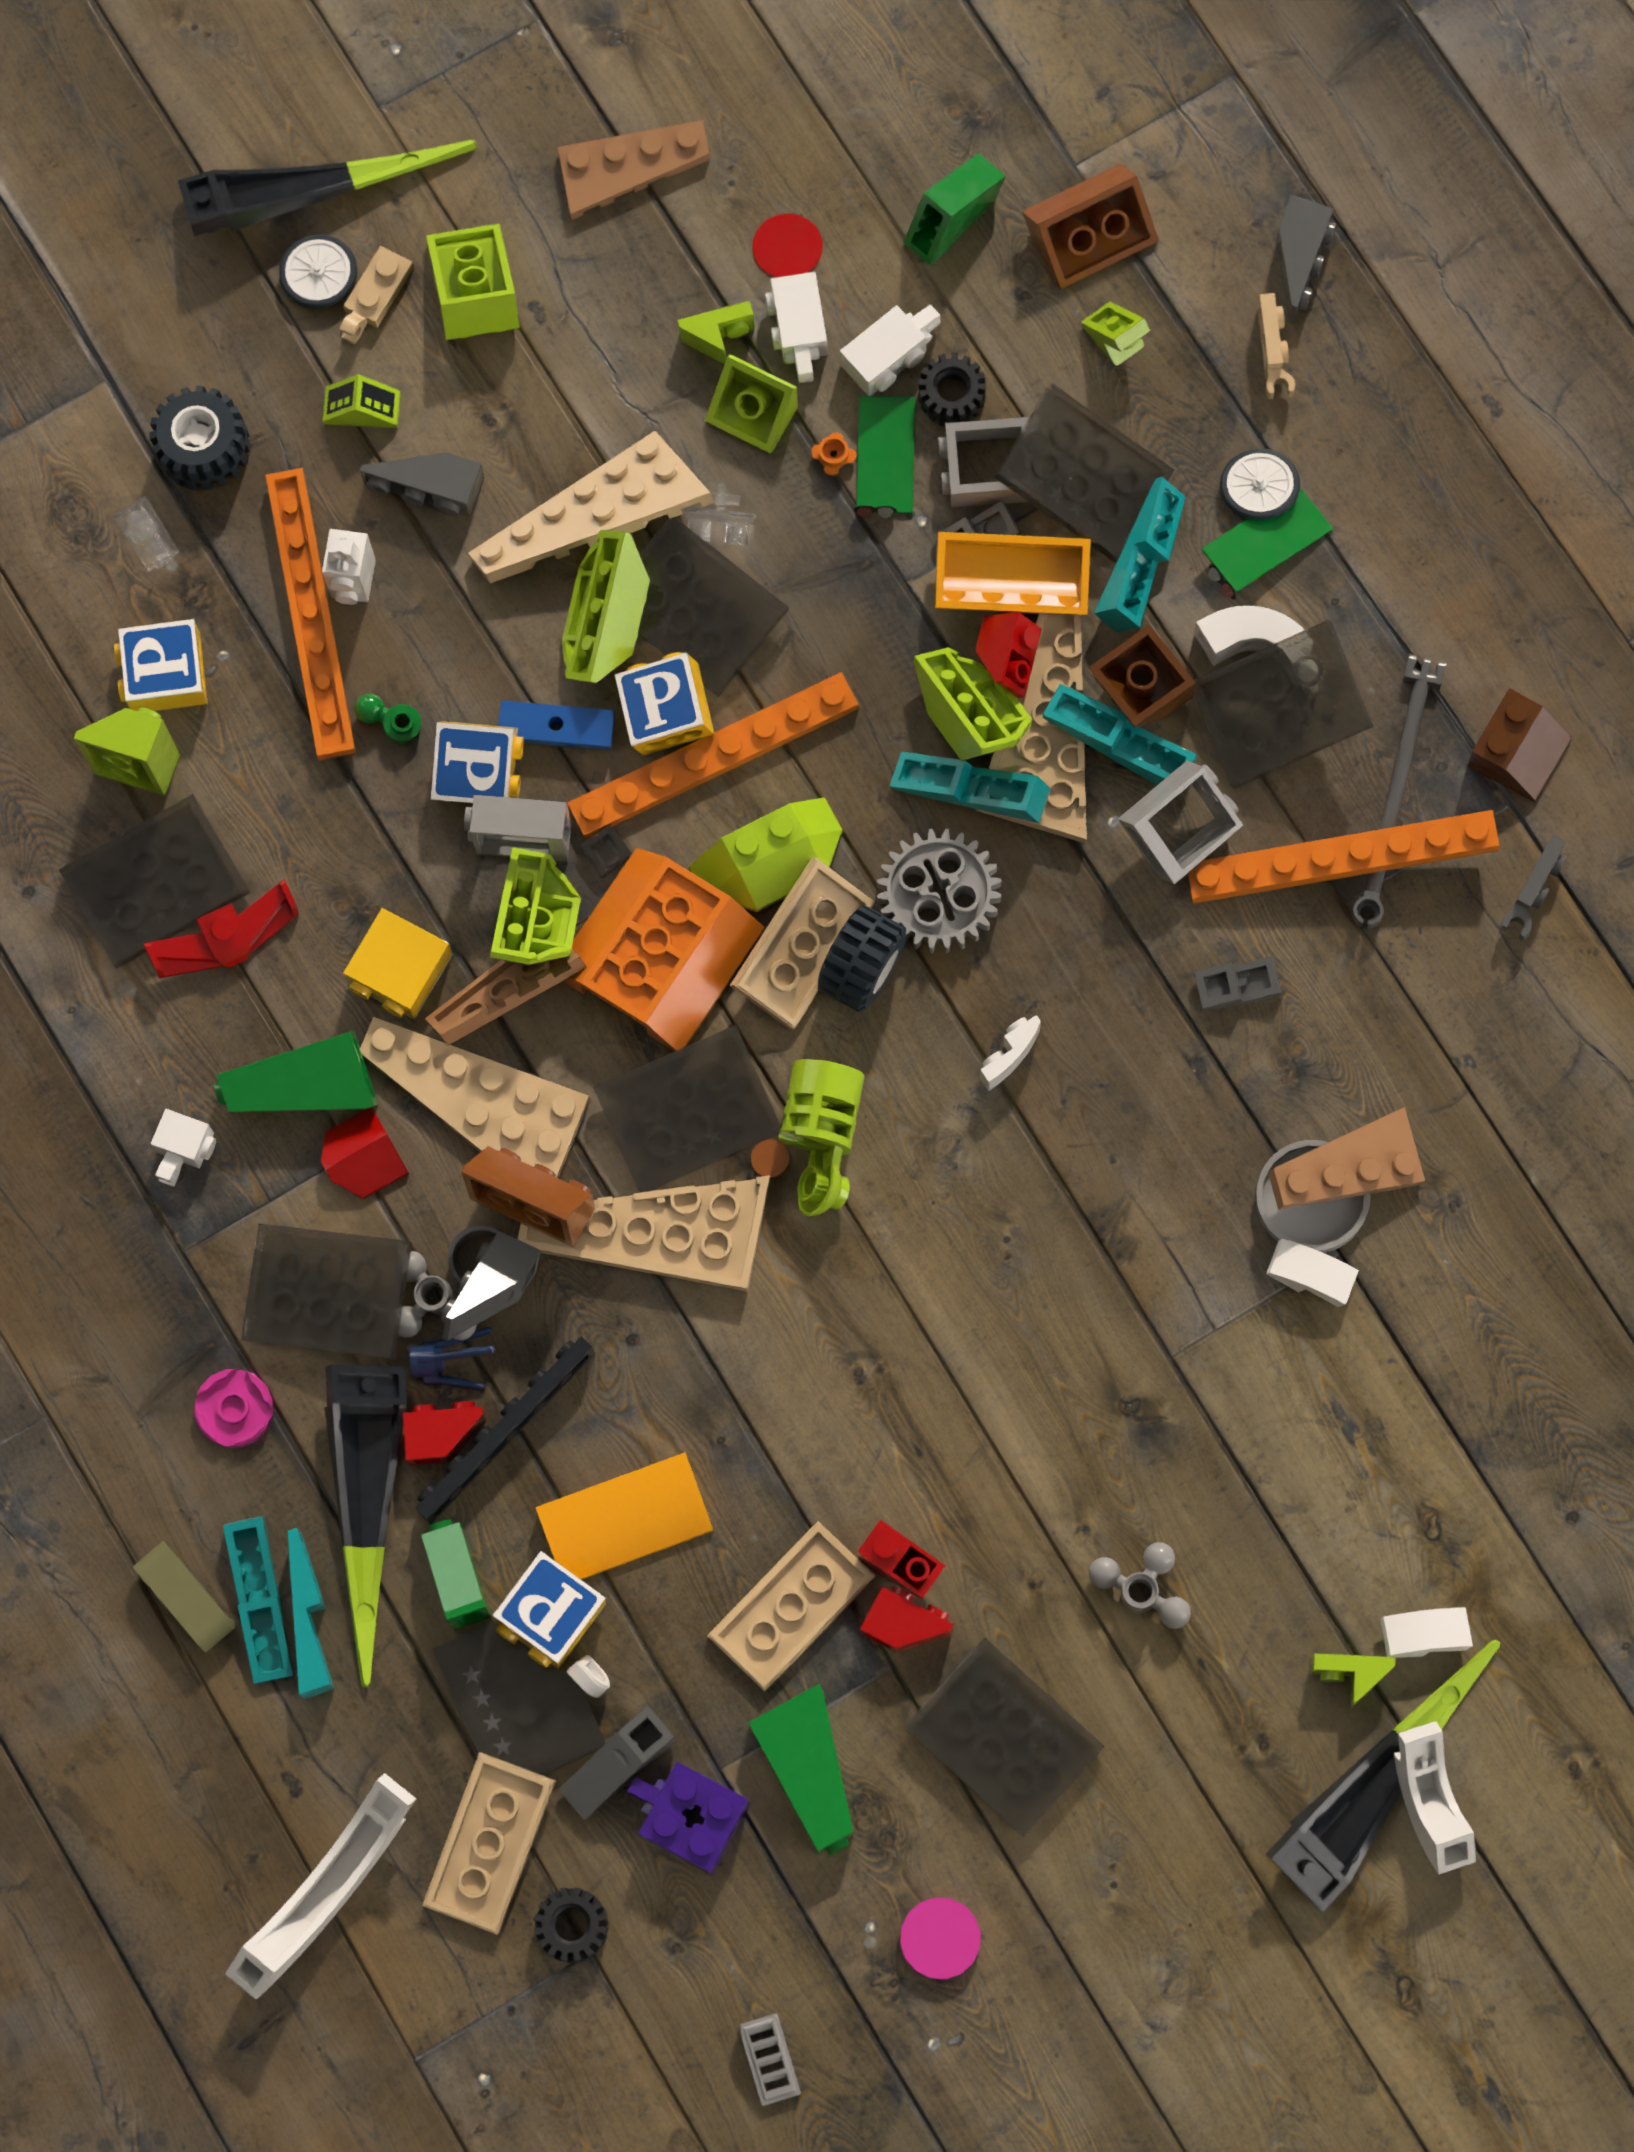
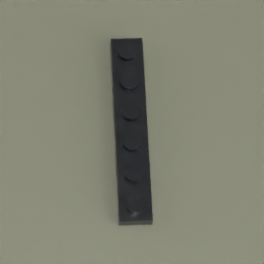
[415,1336,595,1525]

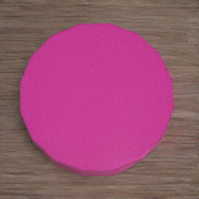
[194,1369,273,1448]
[900,1897,981,1980]

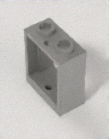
[938,417,1042,508]
[1118,761,1243,884]
[464,795,572,862]

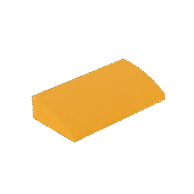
[935,532,1091,616]
[536,1452,714,1580]

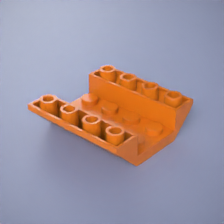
[562,848,765,1055]

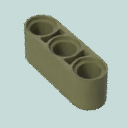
[132,1541,236,1653]

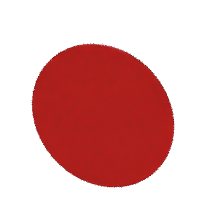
[752,213,823,278]

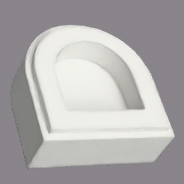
[566,1655,610,1698]

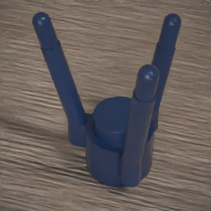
[410,1327,495,1391]

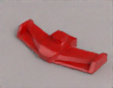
[143,879,299,979]

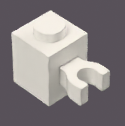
[151,1108,216,1187]

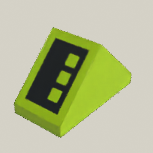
[322,374,401,428]

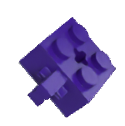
[627,1761,750,1876]

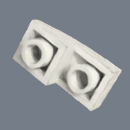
[980,1015,1041,1091]
[1266,1239,1359,1307]
[1380,1608,1473,1657]

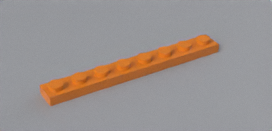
[266,468,356,760]
[567,672,859,840]
[1188,810,1500,904]

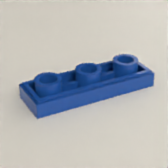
[498,700,616,751]

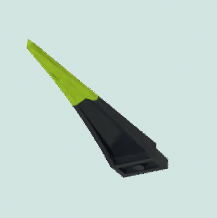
[178,140,477,236]
[324,1364,407,1688]
[1265,1640,1500,1912]

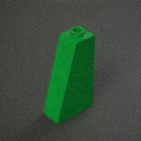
[214,1030,378,1112]
[748,1684,854,1856]

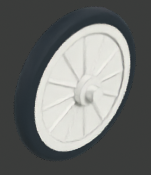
[279,235,358,308]
[1220,448,1300,520]

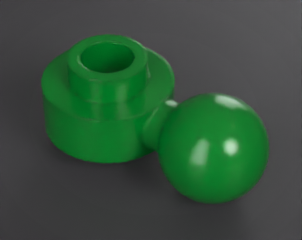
[354,693,421,745]

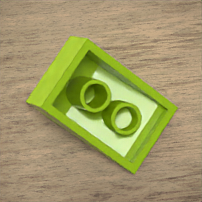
[426,224,520,340]

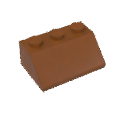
[1022,163,1159,289]
[461,1146,595,1248]

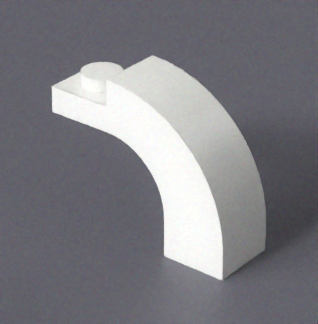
[1194,606,1322,701]
[1394,1721,1476,1875]

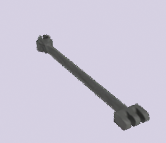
[1352,654,1447,929]

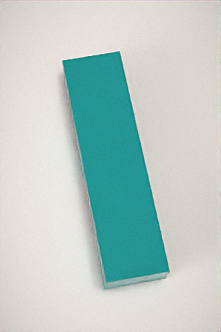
[1094,477,1186,633]
[1043,683,1197,798]
[889,752,1051,823]
[223,1515,294,1684]
[287,1528,335,1699]

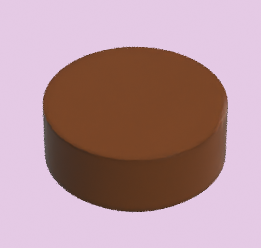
[751,1139,790,1180]

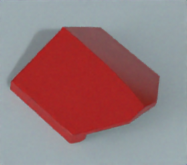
[321,1107,409,1199]

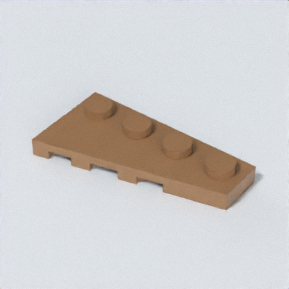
[558,120,710,220]
[425,949,586,1045]
[1268,1107,1425,1210]

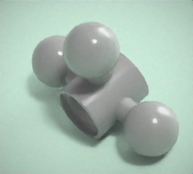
[391,1251,476,1340]
[1089,1542,1191,1629]

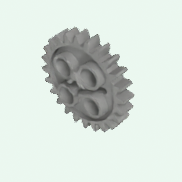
[877,829,1001,953]

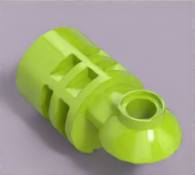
[778,1059,865,1217]

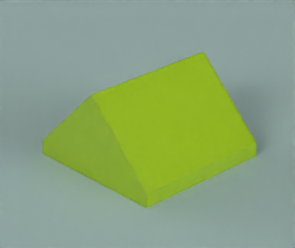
[705,354,798,453]

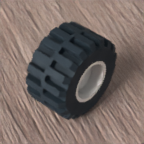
[149,386,251,491]
[817,905,906,1013]

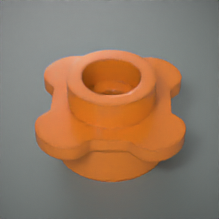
[811,433,856,476]

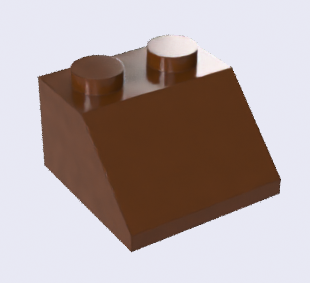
[1088,625,1196,729]
[1467,688,1572,802]

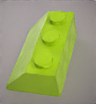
[74,707,180,796]

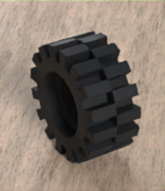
[918,353,986,426]
[534,1887,609,1963]

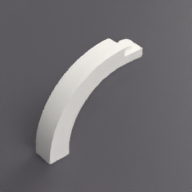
[225,1774,416,2000]

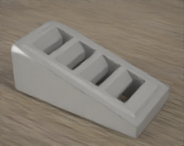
[738,2013,801,2106]

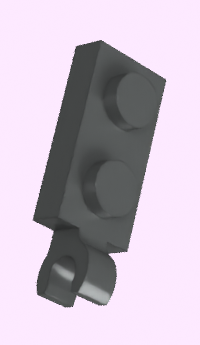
[1500,834,1567,941]

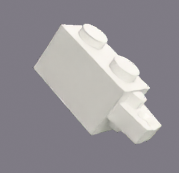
[765,272,828,383]
[840,304,941,396]
[322,529,376,605]

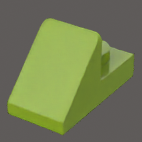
[677,301,755,364]
[1081,301,1150,366]
[1311,1653,1395,1708]

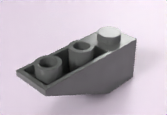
[1276,195,1337,322]
[360,452,485,517]
[441,1231,541,1341]
[558,1706,677,1821]

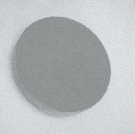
[1255,1140,1370,1253]

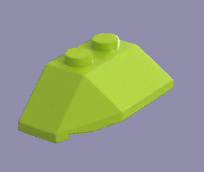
[562,530,650,683]
[914,647,1032,761]
[689,797,843,912]
[490,847,581,965]

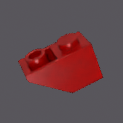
[975,612,1042,698]
[403,1401,486,1466]
[857,1519,946,1599]
[860,1586,954,1653]

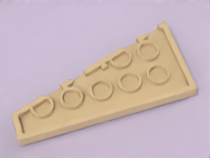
[468,431,715,584]
[976,614,1087,843]
[360,1017,590,1178]
[518,1175,770,1292]

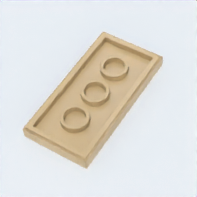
[730,858,875,1029]
[707,1521,876,1692]
[422,1752,556,1935]

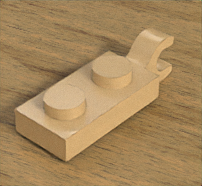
[339,246,414,345]
[1257,293,1295,399]

